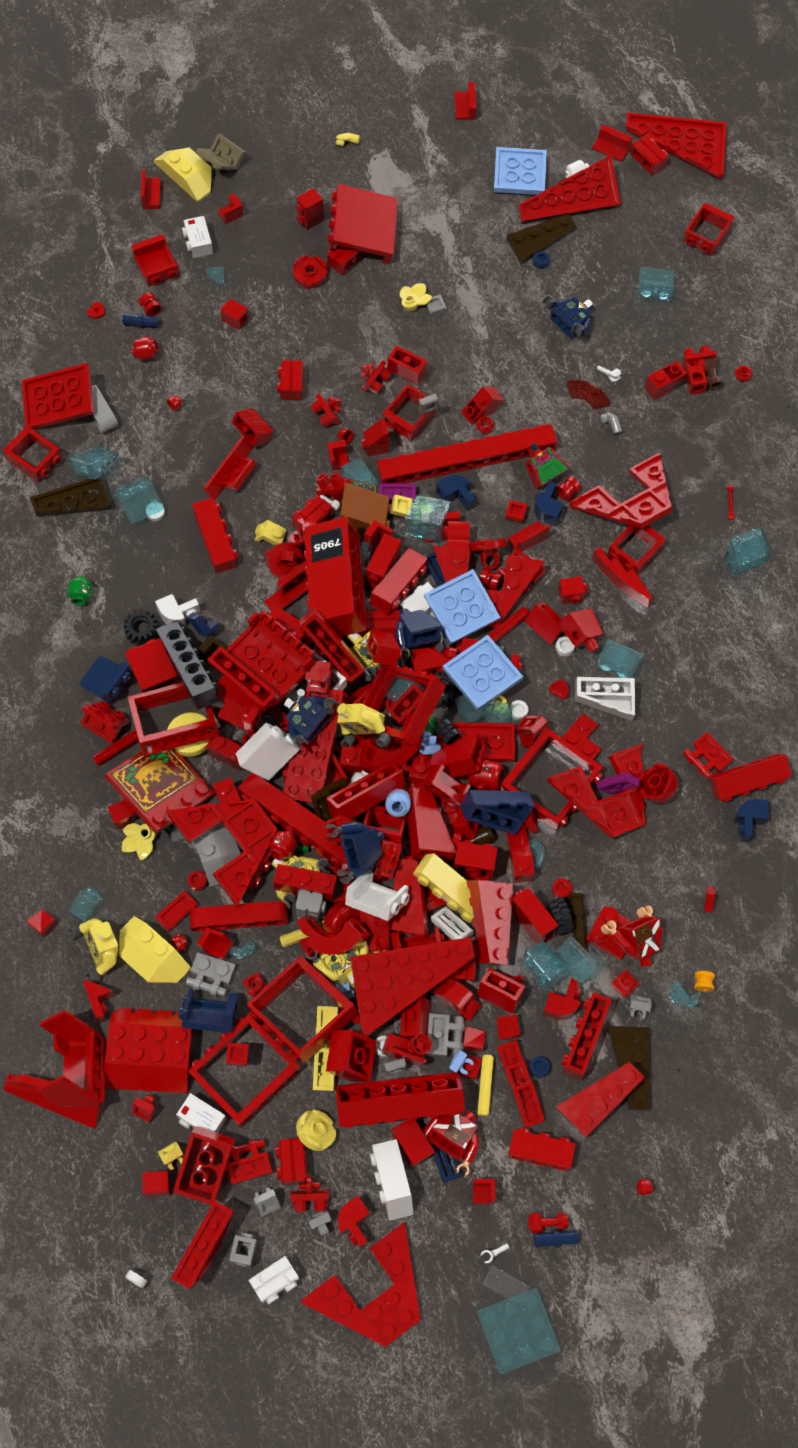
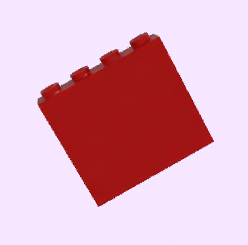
[327,184,397,264]

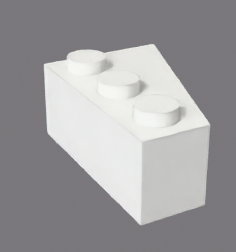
[370,1139,414,1221]

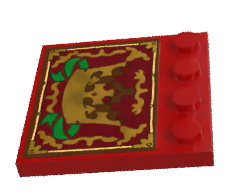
[105,746,215,834]

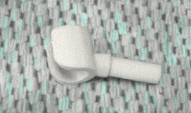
[597,366,621,382]
[320,495,341,515]
[480,1243,509,1264]

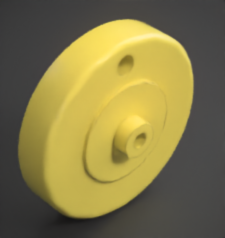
[167,712,213,757]

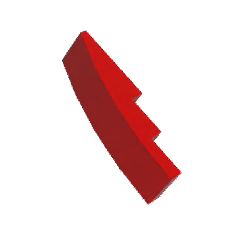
[592,547,653,608]
[496,1040,545,1128]

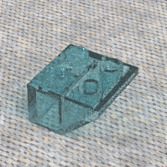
[724,527,770,576]
[523,941,568,991]

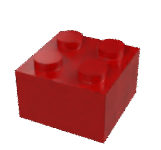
[453,840,497,881]
[326,1030,377,1082]

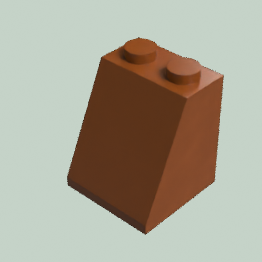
[341,483,392,535]

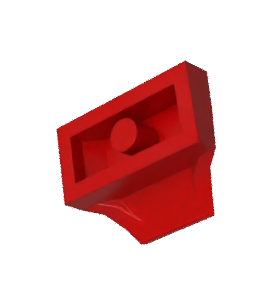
[515,715,548,747]

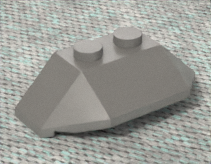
[193,822,241,888]

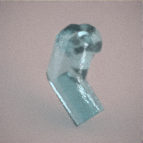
[529,839,546,869]
[227,941,256,959]

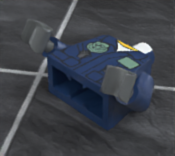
[542,295,594,340]
[395,609,450,661]
[284,696,339,750]
[326,822,384,884]

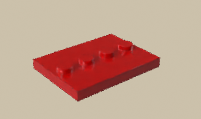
[22,363,95,430]

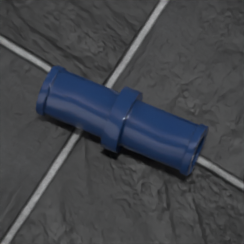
[122,313,159,328]
[534,1230,578,1248]

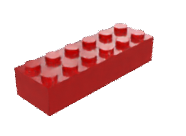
[335,1072,465,1128]

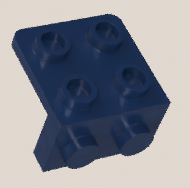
[80,656,132,704]

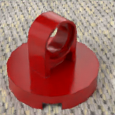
[469,538,507,569]
[266,543,303,579]

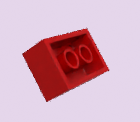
[173,1126,236,1205]

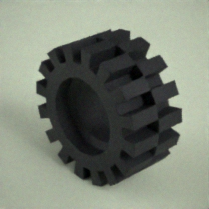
[123,609,158,646]
[424,672,459,709]
[545,897,573,936]

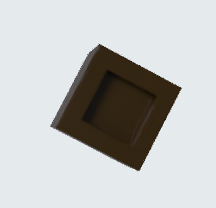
[198,635,227,667]

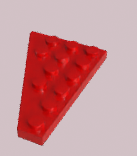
[625,112,727,179]
[350,937,474,1036]

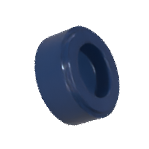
[532,251,550,269]
[529,1056,550,1078]

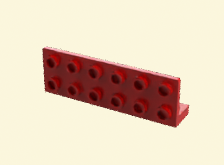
[218,627,307,734]
[283,685,349,803]

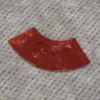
[566,380,611,410]

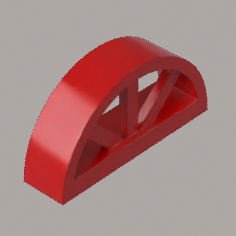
[171,1201,234,1290]

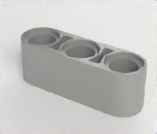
[91,385,118,433]

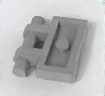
[186,952,236,997]
[426,1013,465,1058]

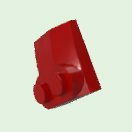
[586,906,632,960]

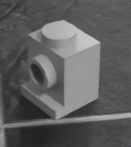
[229,1233,257,1268]

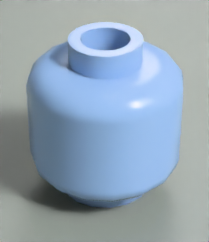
[385,789,411,817]

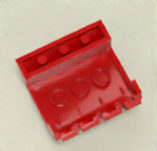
[207,610,315,709]
[105,1008,194,1094]

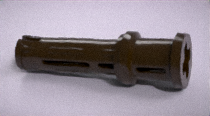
[567,893,587,955]

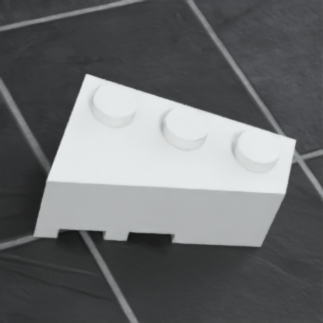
[575,677,635,721]

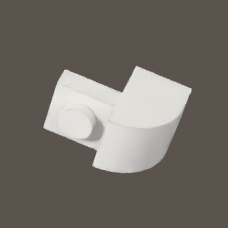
[155,594,200,627]

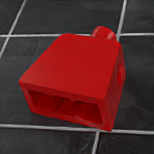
[558,608,603,653]

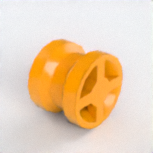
[694,971,715,992]

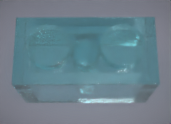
[597,639,643,678]

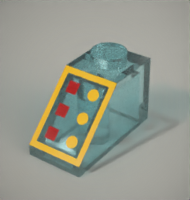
[341,457,379,493]

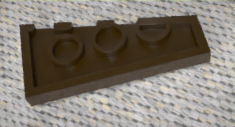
[507,213,576,265]
[30,475,112,516]
[607,1026,651,1111]

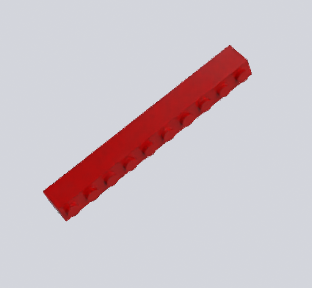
[377,424,557,484]

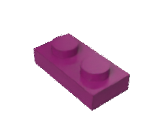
[379,483,416,504]
[597,772,639,794]

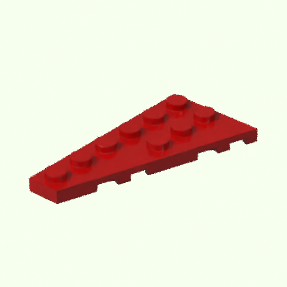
[518,154,621,223]

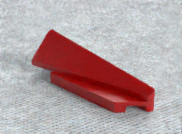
[4,1074,102,1129]

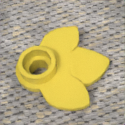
[400,283,432,311]
[122,823,156,860]

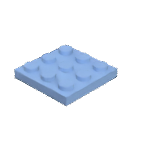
[494,147,547,195]
[424,569,501,645]
[442,635,523,711]

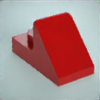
[83,980,115,1023]

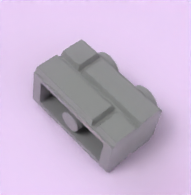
[295,890,327,923]

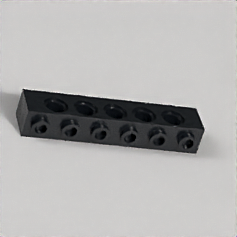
[156,620,219,710]

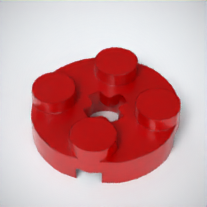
[293,255,327,290]

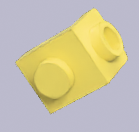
[255,520,286,545]

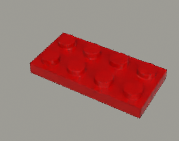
[438,722,515,762]

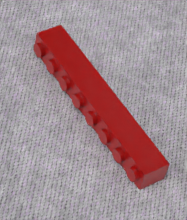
[238,773,375,879]

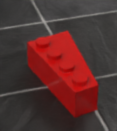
[556,1062,645,1138]

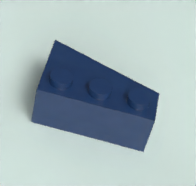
[460,790,535,835]

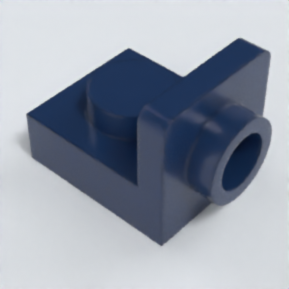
[187,612,220,637]

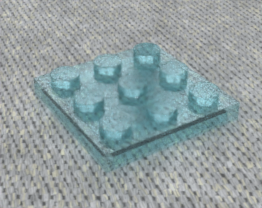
[476,1288,561,1375]

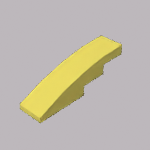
[313,1006,338,1091]

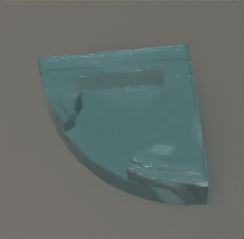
[206,267,225,285]

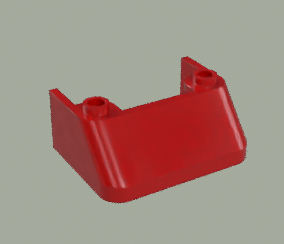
[36,1009,106,1107]

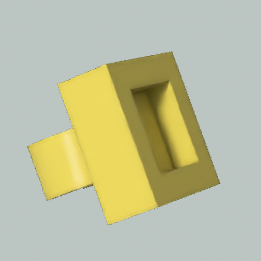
[391,495,412,518]
[158,1142,183,1170]

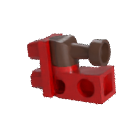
[682,345,723,395]

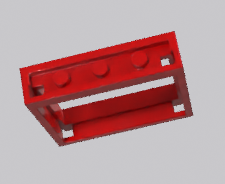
[361,664,446,747]
[128,682,219,757]
[499,728,603,831]
[246,955,358,1064]
[188,1014,300,1128]

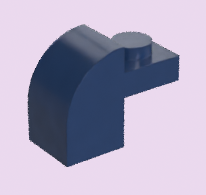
[436,475,475,511]
[534,481,564,527]
[733,799,768,842]

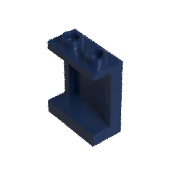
[179,988,238,1033]

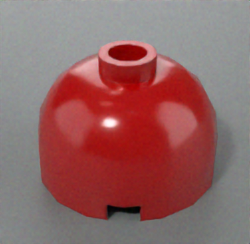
[638,763,678,803]

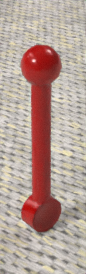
[727,485,735,520]

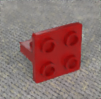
[80,701,130,743]

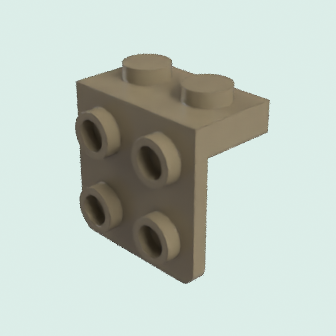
[196,134,246,171]

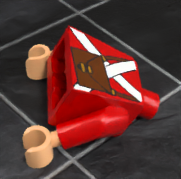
[601,906,663,967]
[423,1112,479,1178]

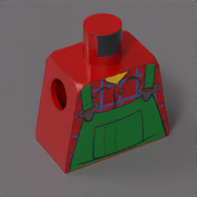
[525,442,569,489]

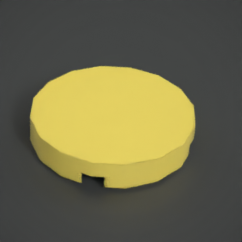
[296,1110,336,1151]

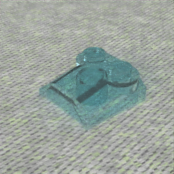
[68,445,119,479]

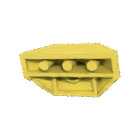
[154,148,212,202]
[119,916,191,984]

